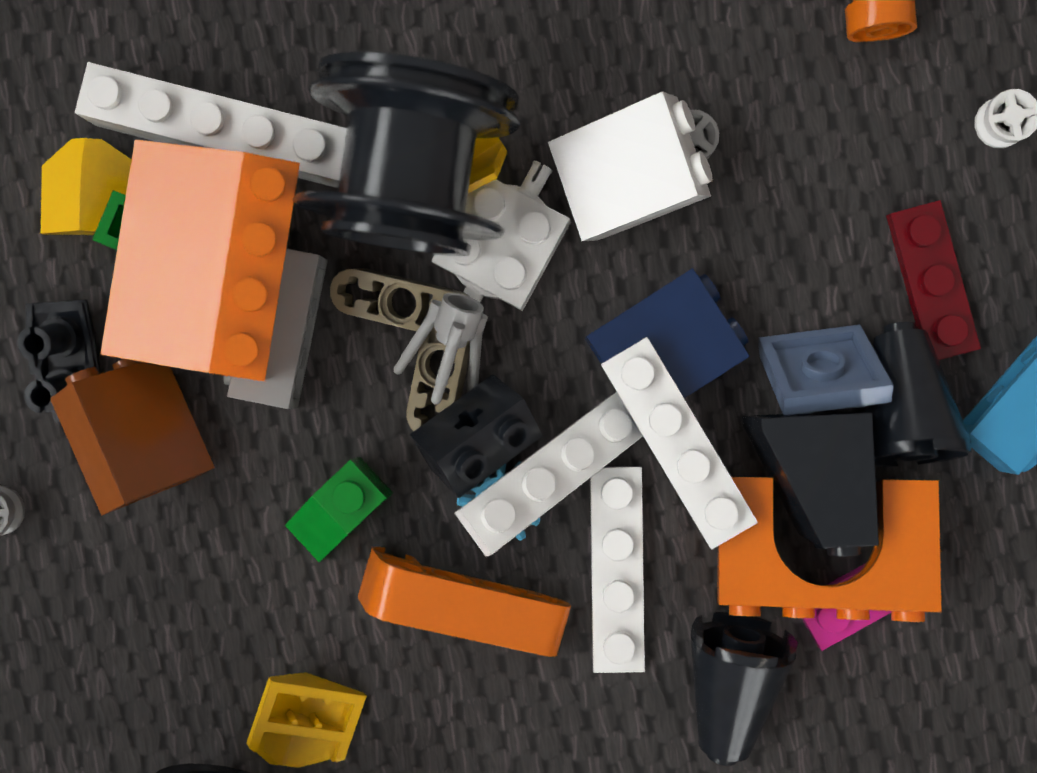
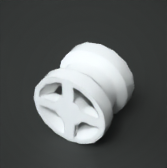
[975,89,1037,148]

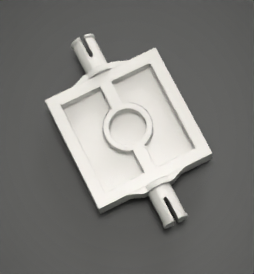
[432,160,571,311]

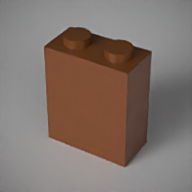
[50,359,215,516]

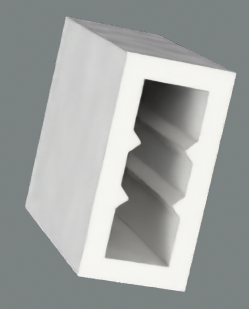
[548,92,713,241]

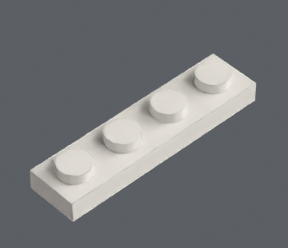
[601,337,758,550]
[455,392,643,557]
[590,466,645,673]

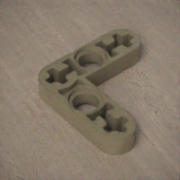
[330,268,470,431]

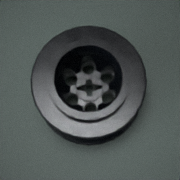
[293,52,521,256]

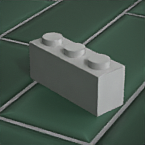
[224,249,328,409]

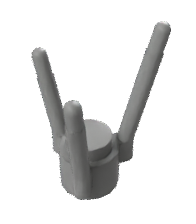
[393,293,488,405]

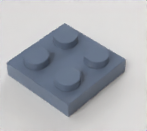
[759,325,893,416]

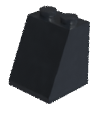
[742,411,879,556]

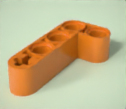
[357,546,571,657]

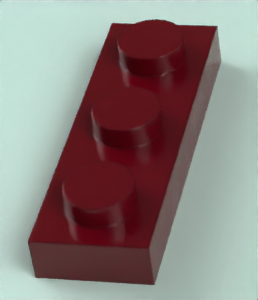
[886,200,981,360]

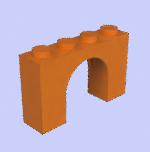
[717,477,942,622]

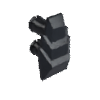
[17,300,101,423]

